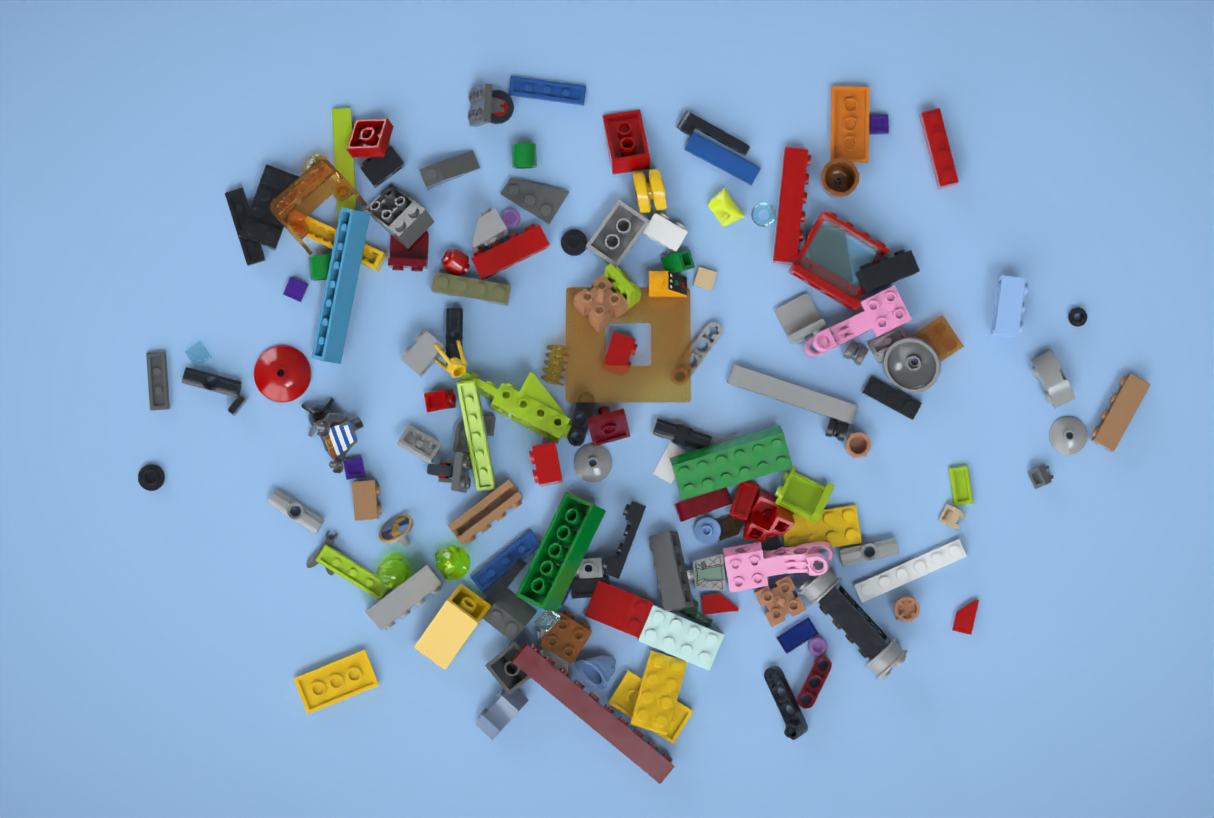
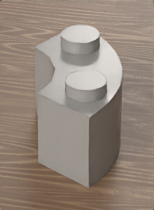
[1031,350,1076,408]

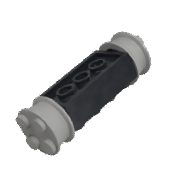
[798,565,908,680]

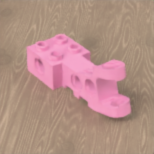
[804,285,912,357]
[723,542,834,592]

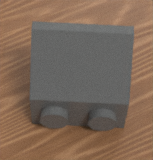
[483,588,537,642]
[485,641,531,695]

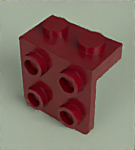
[388,231,429,272]

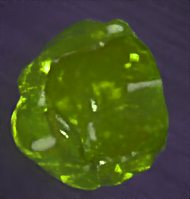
[435,545,471,580]
[376,553,412,589]

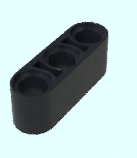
[568,392,595,447]

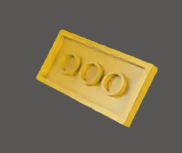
[783,505,862,549]
[294,650,380,714]
[630,650,687,735]
[608,670,694,744]

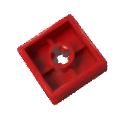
[347,119,394,158]

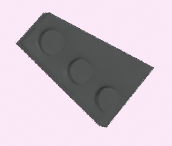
[501,178,569,224]

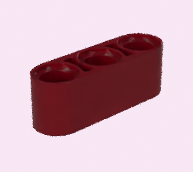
[674,487,733,522]
[797,656,832,709]

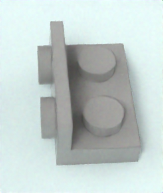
[397,425,442,464]

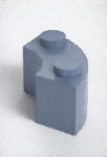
[475,689,529,740]

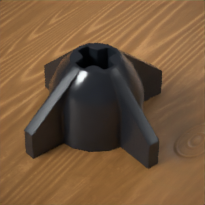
[301,398,335,437]

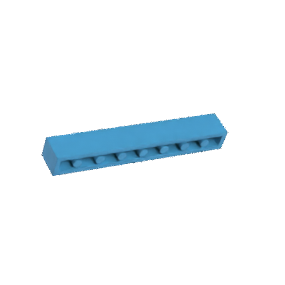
[311,207,371,364]

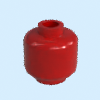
[441,248,470,276]

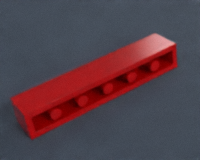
[773,147,811,265]

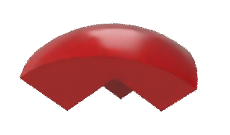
[743,488,795,541]

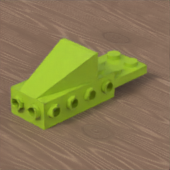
[461,371,572,444]

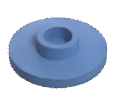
[694,517,721,544]

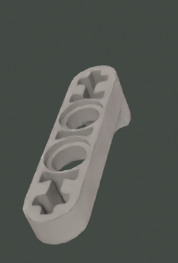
[671,322,722,386]

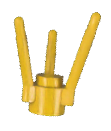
[434,340,468,378]

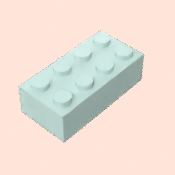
[638,605,724,671]

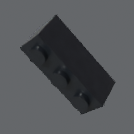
[855,249,920,294]

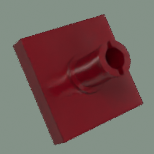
[586,406,631,446]

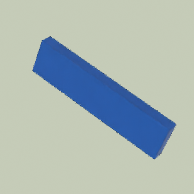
[508,76,586,106]
[684,133,761,186]
[470,530,541,592]

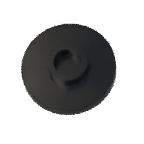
[561,229,588,256]
[138,464,165,491]

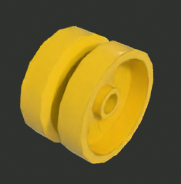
[632,168,667,214]

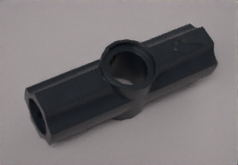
[445,308,463,365]
[182,367,242,398]
[653,419,712,449]

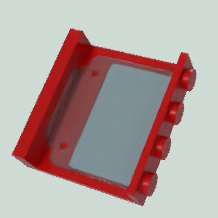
[788,211,890,311]

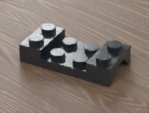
[239,164,302,251]
[602,501,646,579]

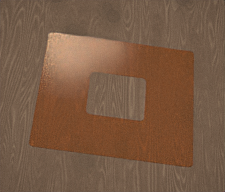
[565,287,691,402]

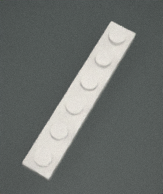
[853,539,967,603]

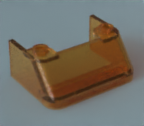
[270,159,367,255]

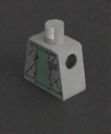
[686,554,726,591]

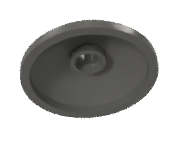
[884,337,941,393]

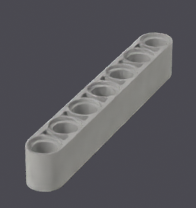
[727,365,858,425]

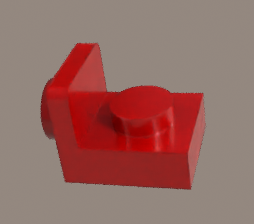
[424,389,456,412]

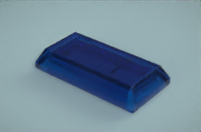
[776,617,819,654]

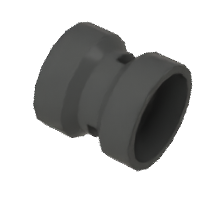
[843,340,869,366]

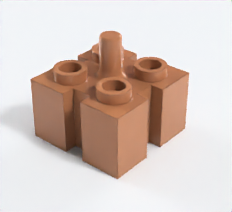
[574,274,628,333]
[754,575,806,627]

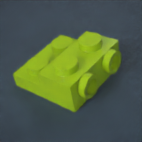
[604,263,641,310]

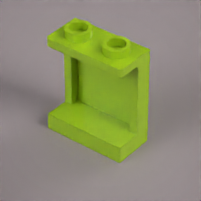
[775,465,835,524]

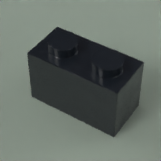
[360,145,406,188]

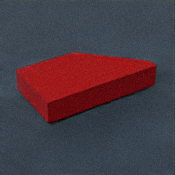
[701,594,739,615]
[952,600,979,635]

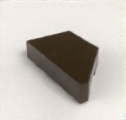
[717,517,744,541]

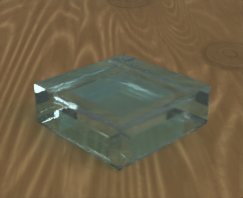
[185,341,211,368]
[534,609,561,631]

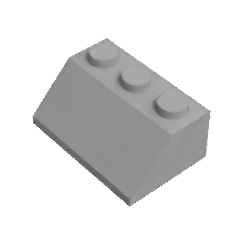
[586,200,650,267]
[472,208,509,253]

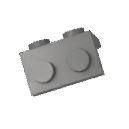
[775,294,826,345]

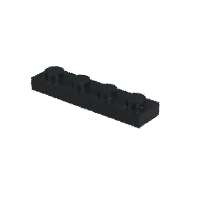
[225,187,266,266]

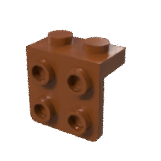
[541,611,592,664]

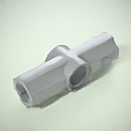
[267,489,325,534]
[839,538,899,567]

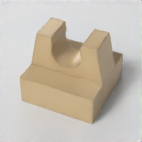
[938,504,965,529]

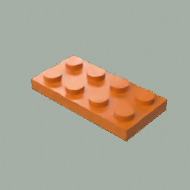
[830,86,870,164]

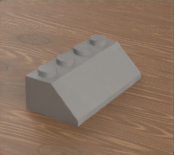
[365,565,443,631]

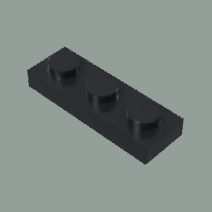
[862,376,922,420]

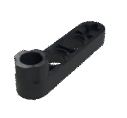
[676,111,750,156]
[484,558,527,607]
[764,665,808,740]

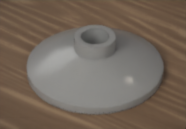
[1049,417,1088,455]
[574,444,612,482]

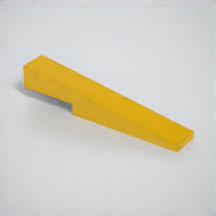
[284,208,387,272]

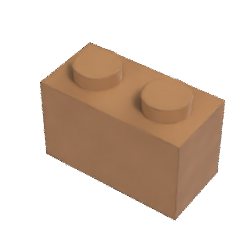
[352,480,382,521]

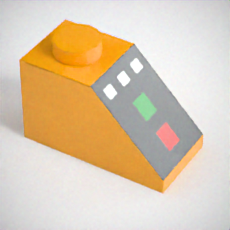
[649,271,687,297]

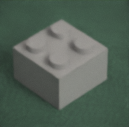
[402,331,446,377]

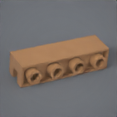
[1091,373,1151,452]
[448,479,523,545]

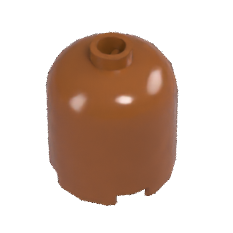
[820,158,860,198]

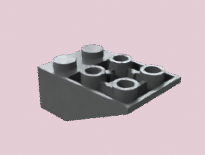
[365,184,434,249]

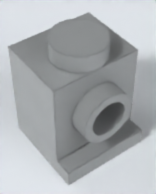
[575,558,603,579]

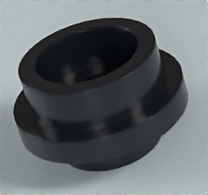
[1068,308,1087,327]

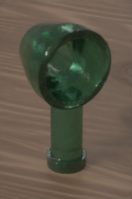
[679,599,713,628]

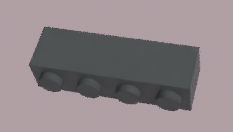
[649,531,694,612]

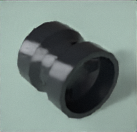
[825,418,849,442]

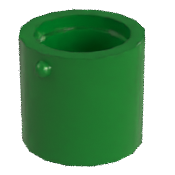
[512,143,537,169]
[308,254,332,281]

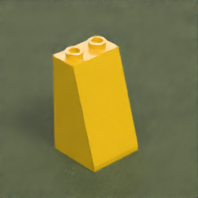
[414,583,491,670]

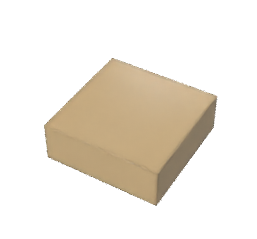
[693,267,717,291]

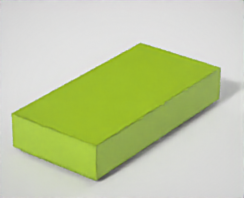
[948,466,973,506]

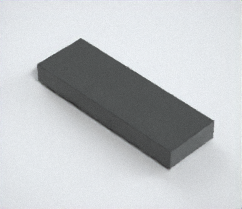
[146,352,170,411]

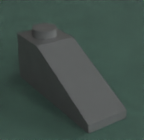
[419,151,480,190]

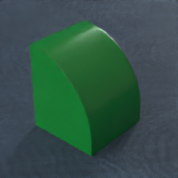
[661,249,695,274]

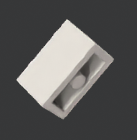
[643,212,688,253]

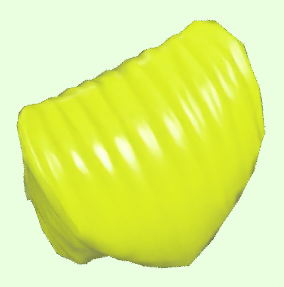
[708,187,746,227]

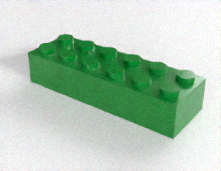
[669,425,793,500]
[515,492,606,615]

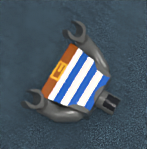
[315,413,364,473]

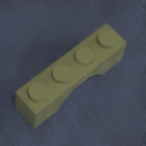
[432,272,511,306]

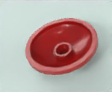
[254,345,311,403]

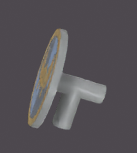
[379,514,413,547]

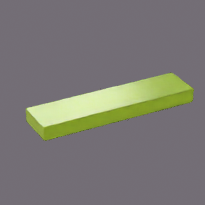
[315,544,391,600]

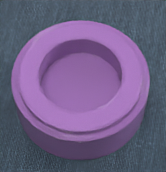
[501,209,521,228]
[808,637,828,656]

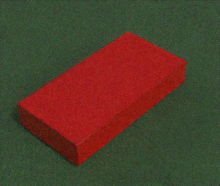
[729,481,759,521]

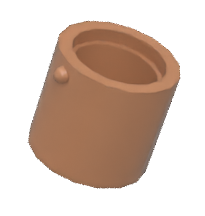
[845,432,871,458]
[893,597,920,622]

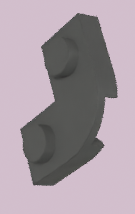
[453,416,496,453]

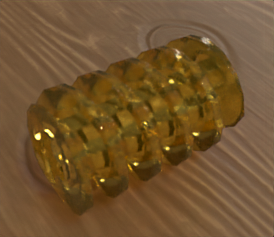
[541,345,571,386]

